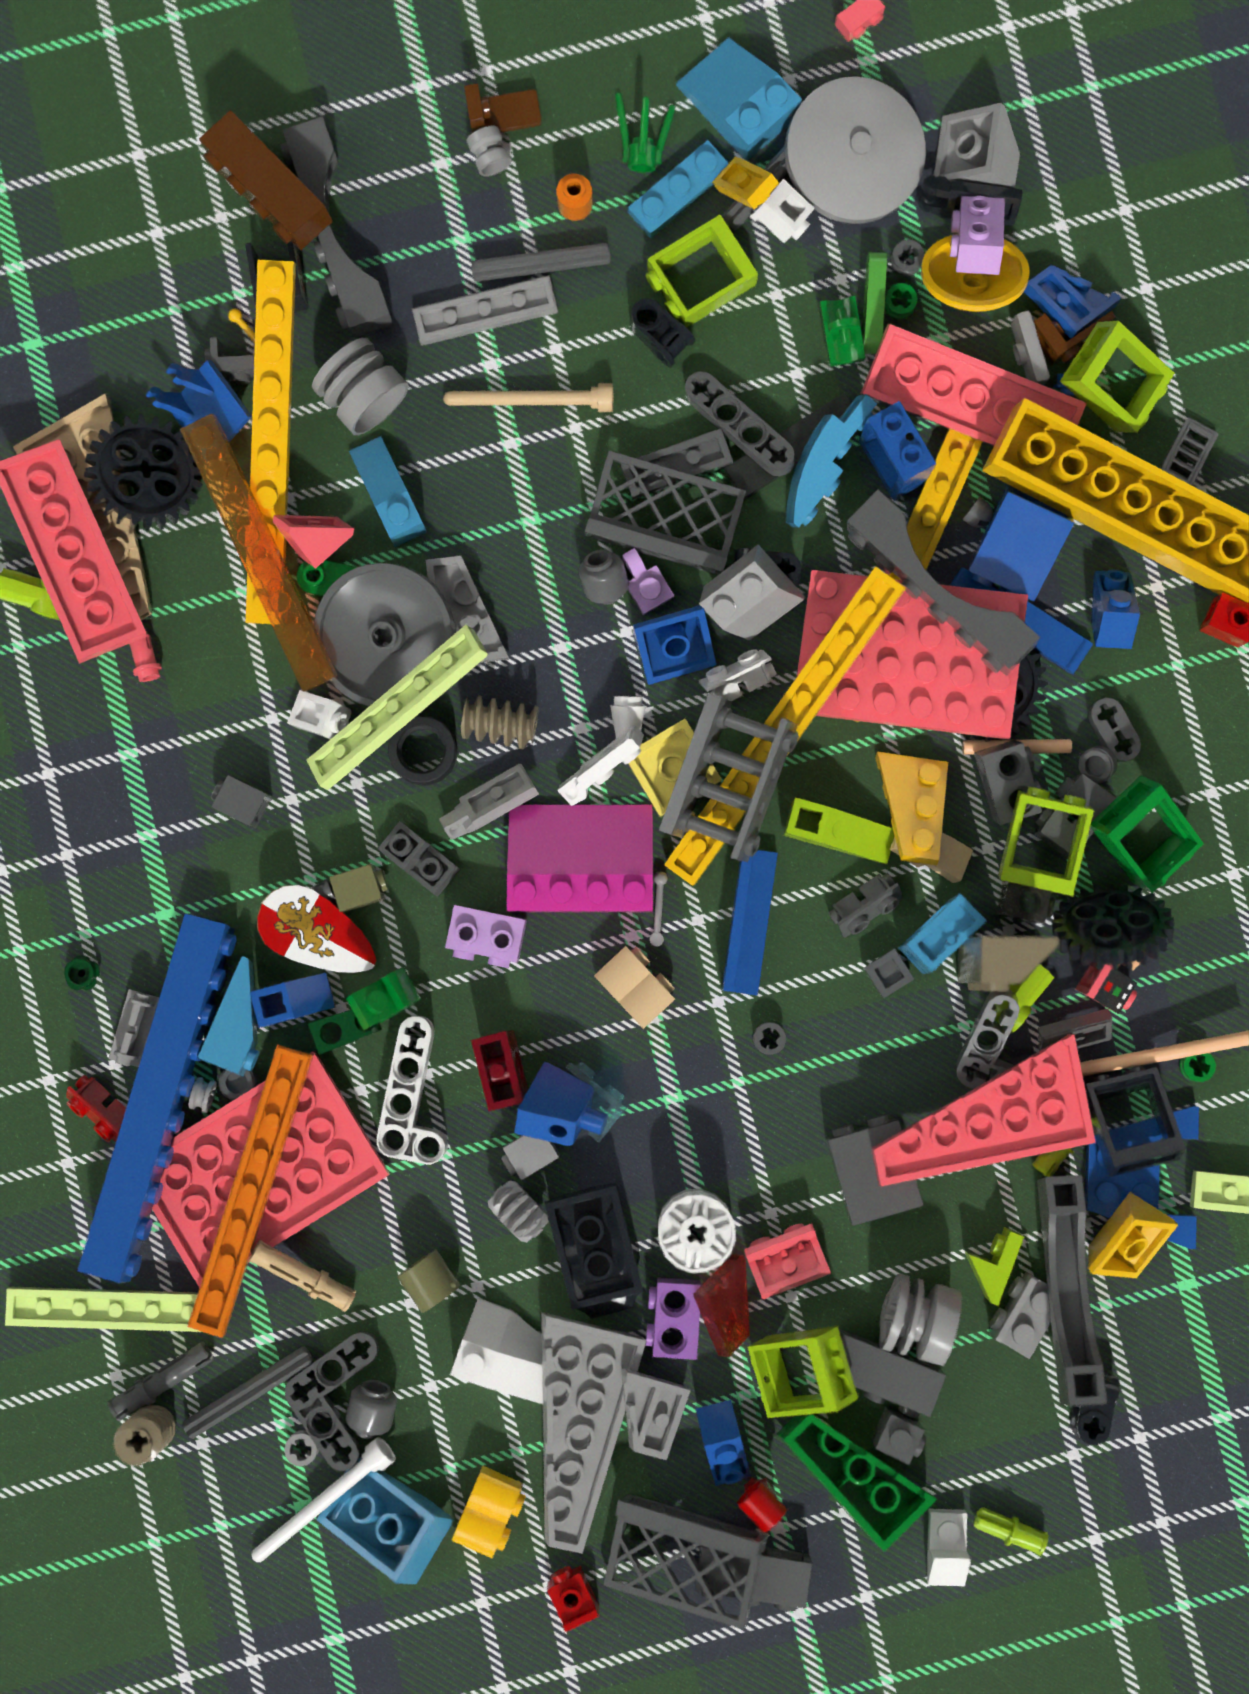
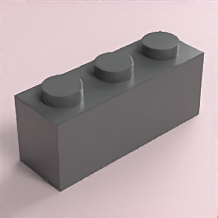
[839,1328,946,1418]
[695,1545,812,1612]

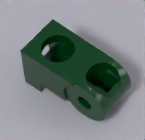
[308,1009,382,1055]

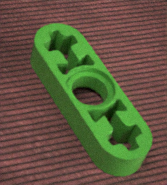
[862,252,887,355]

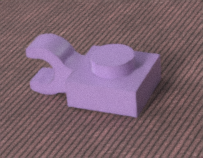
[622,548,674,616]

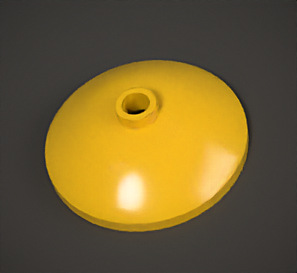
[921,234,1030,312]

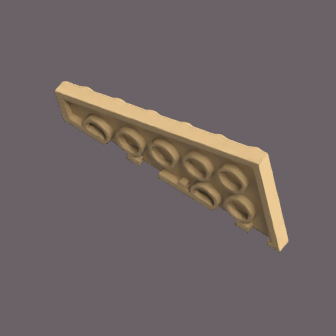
[13,393,153,620]

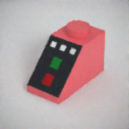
[1075,962,1137,1014]

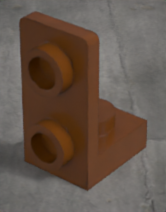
[464,83,542,133]
[1034,312,1116,366]

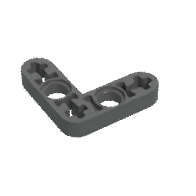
[956,990,1020,1089]
[285,1331,380,1471]

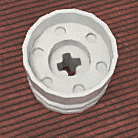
[658,1189,736,1273]

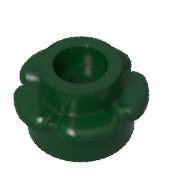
[64,955,100,991]

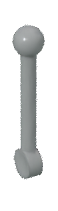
[649,871,668,946]

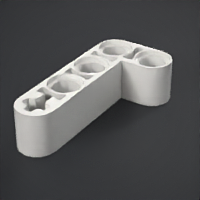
[376,1016,448,1164]

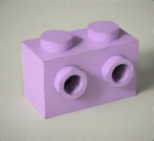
[950,196,1005,275]
[445,905,527,968]

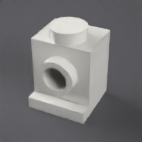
[750,179,815,243]

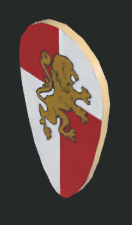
[257,884,376,973]

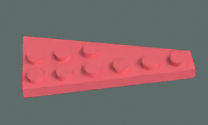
[871,1033,1096,1186]

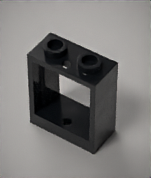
[1085,1066,1186,1177]

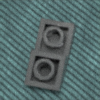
[377,821,460,897]

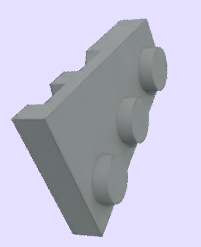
[426,556,509,663]

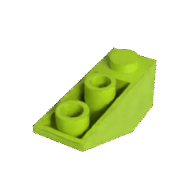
[783,798,895,864]

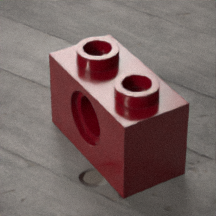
[471,1030,529,1111]

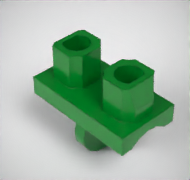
[819,296,866,367]

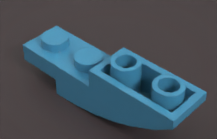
[786,394,877,528]

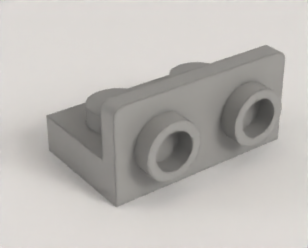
[989,1272,1051,1359]

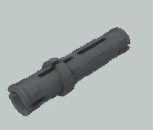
[107,1341,214,1422]

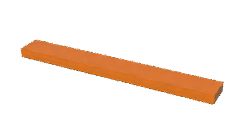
[188,1044,314,1338]

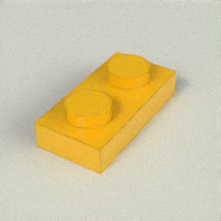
[712,156,779,210]

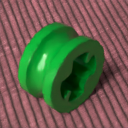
[884,283,917,320]
[1179,1053,1216,1082]

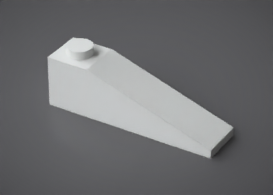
[450,1298,543,1404]

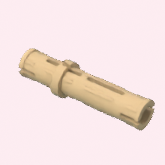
[248,1240,356,1312]

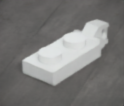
[558,726,644,806]

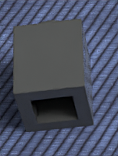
[211,775,272,829]

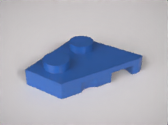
[1024,265,1122,339]

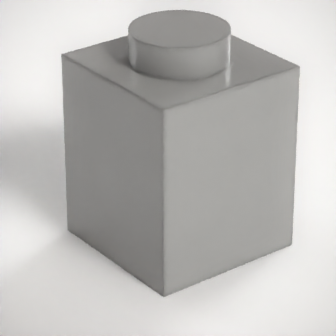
[501,1135,560,1180]

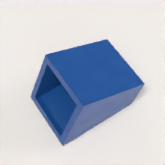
[969,484,1074,601]

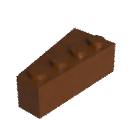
[199,110,333,250]

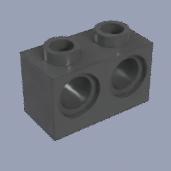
[974,740,1042,825]

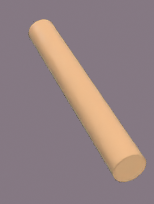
[962,739,1072,755]

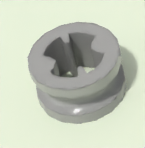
[189,1077,217,1113]
[284,1429,319,1467]

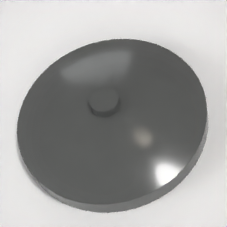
[313,563,456,706]

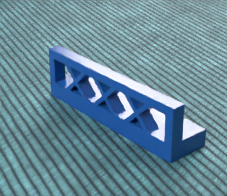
[721,850,778,996]

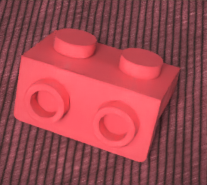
[744,1224,831,1300]

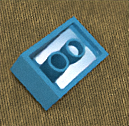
[676,38,802,161]
[317,1457,455,1584]

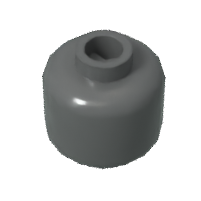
[578,550,629,605]
[346,1380,397,1439]

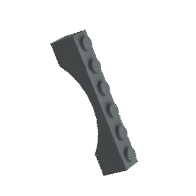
[280,116,393,338]
[847,490,1040,676]
[1037,1175,1107,1406]

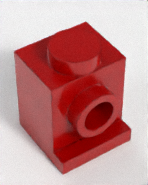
[547,1565,599,1633]

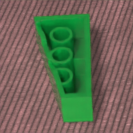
[776,1414,937,1552]

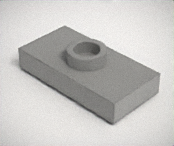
[1011,311,1050,386]

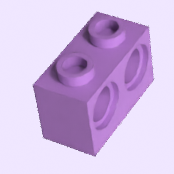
[646,1277,702,1360]

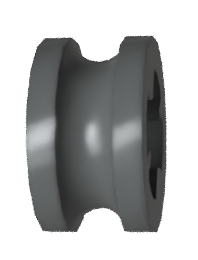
[891,239,924,276]
[753,1022,786,1055]

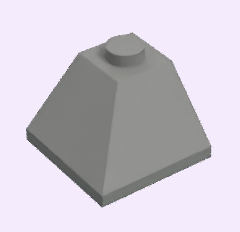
[934,103,1020,188]

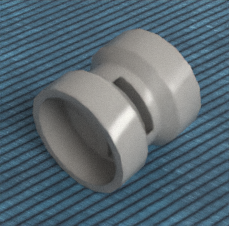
[466,126,512,176]

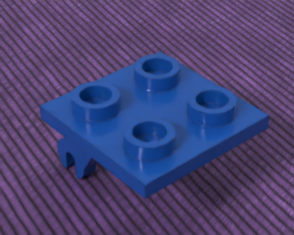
[146,360,252,462]

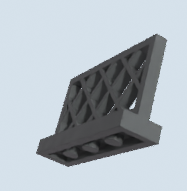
[585,451,746,575]
[603,1494,768,1630]

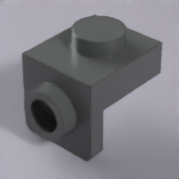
[205,337,254,385]

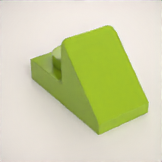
[965,1227,1024,1305]

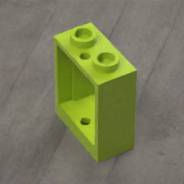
[645,215,758,328]
[1060,321,1175,433]
[998,786,1094,896]
[747,1326,858,1418]

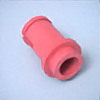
[129,634,162,682]

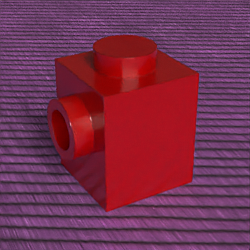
[1199,592,1249,648]

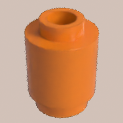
[556,174,593,221]

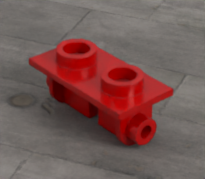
[66,1075,126,1142]

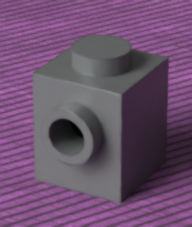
[871,1406,926,1465]

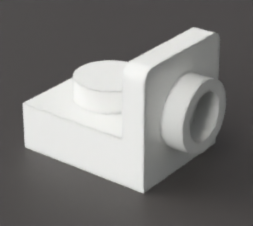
[287,690,351,739]

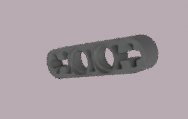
[685,372,795,476]

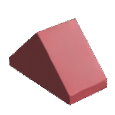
[273,515,354,569]

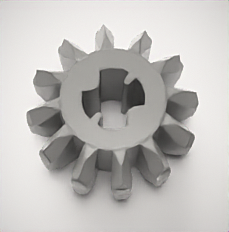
[488,1181,548,1243]

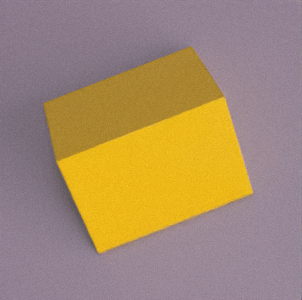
[1088,1192,1179,1278]

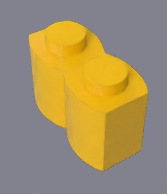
[451,1466,526,1558]

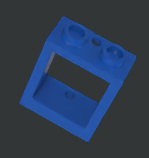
[859,401,936,501]

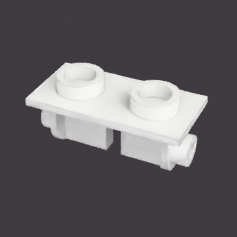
[699,649,776,701]

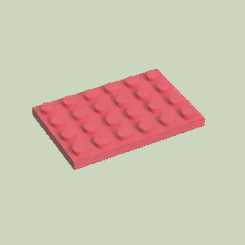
[797,570,1028,740]
[152,1051,390,1288]

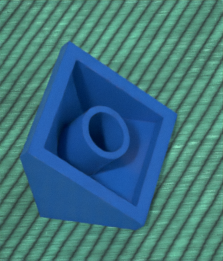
[633,605,716,685]

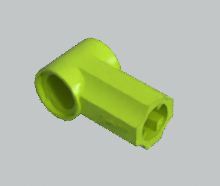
[0,568,60,621]
[994,964,1055,1034]

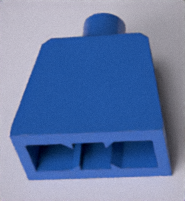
[515,1061,608,1146]

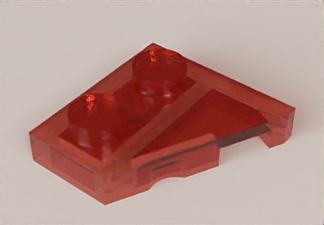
[693,1254,750,1357]

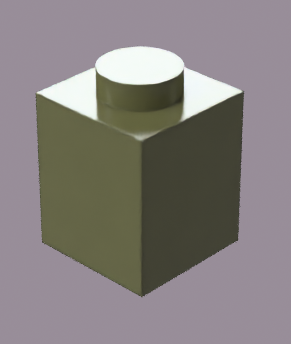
[329,864,389,913]

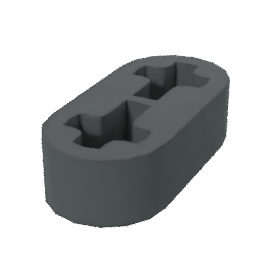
[1088,698,1141,763]

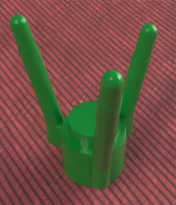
[615,92,676,173]

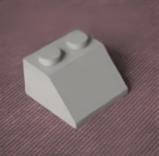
[699,545,805,641]

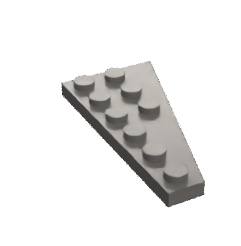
[542,1312,646,1554]

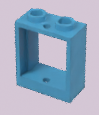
[898,894,986,974]

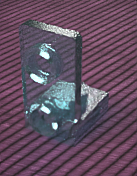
[566,1061,627,1142]

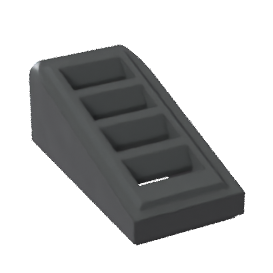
[1159,417,1219,485]

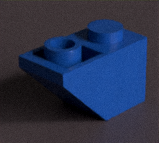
[1091,570,1140,649]
[250,973,336,1028]
[696,1400,751,1486]

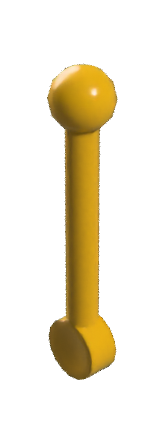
[228,308,255,343]

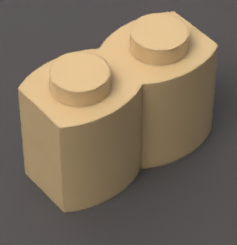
[594,946,675,1029]

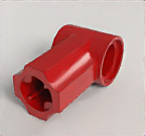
[737,1477,787,1533]

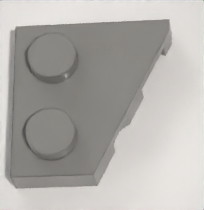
[622,1368,691,1461]

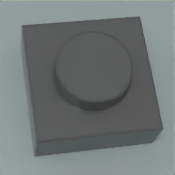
[863,949,914,999]

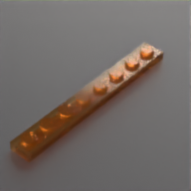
[180,413,338,692]

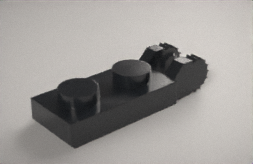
[918,175,1023,226]

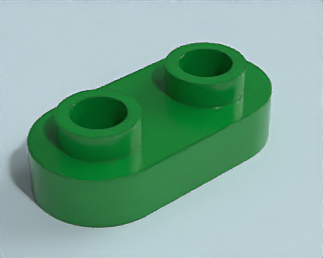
[297,560,357,598]

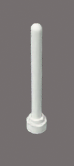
[252,1437,395,1562]

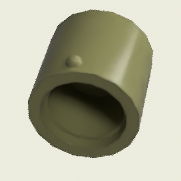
[397,1249,461,1313]

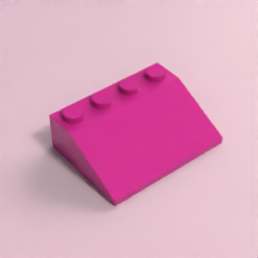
[507,805,653,912]

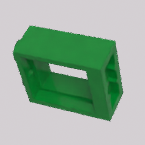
[1090,775,1204,893]

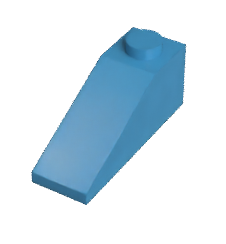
[349,436,427,547]
[198,956,259,1077]

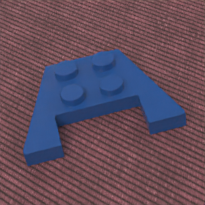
[1085,1106,1199,1249]

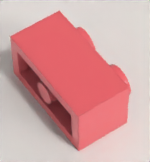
[835,0,885,42]

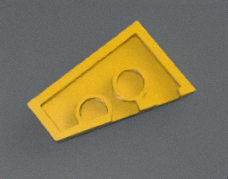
[875,752,948,866]

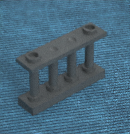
[659,693,798,862]

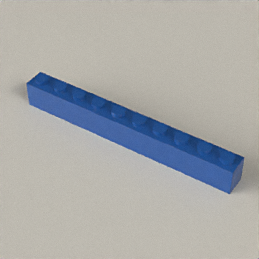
[78,914,236,1283]

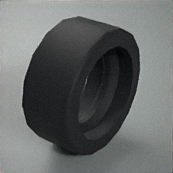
[388,716,458,785]

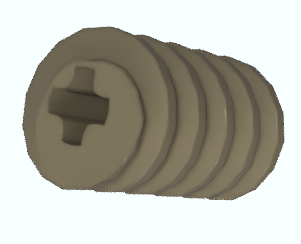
[461,695,539,749]
[114,1405,176,1466]

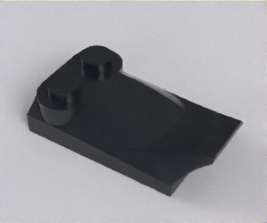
[545,1183,643,1319]

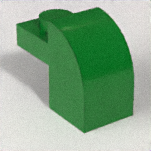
[346,967,421,1030]

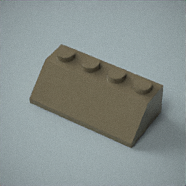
[958,937,1058,991]

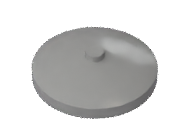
[784,77,926,224]

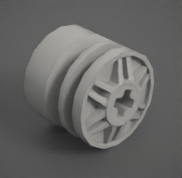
[312,338,409,435]
[879,1274,962,1366]

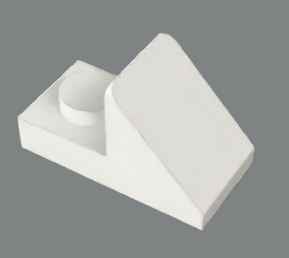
[927,1509,970,1586]

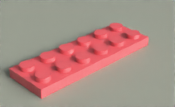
[861,324,1087,446]
[0,439,147,664]

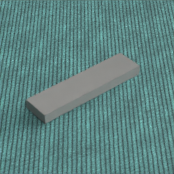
[412,275,558,346]

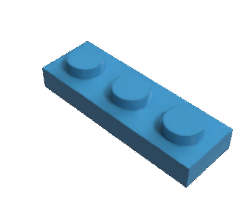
[628,140,729,238]

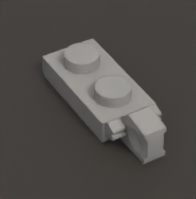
[439,764,539,840]

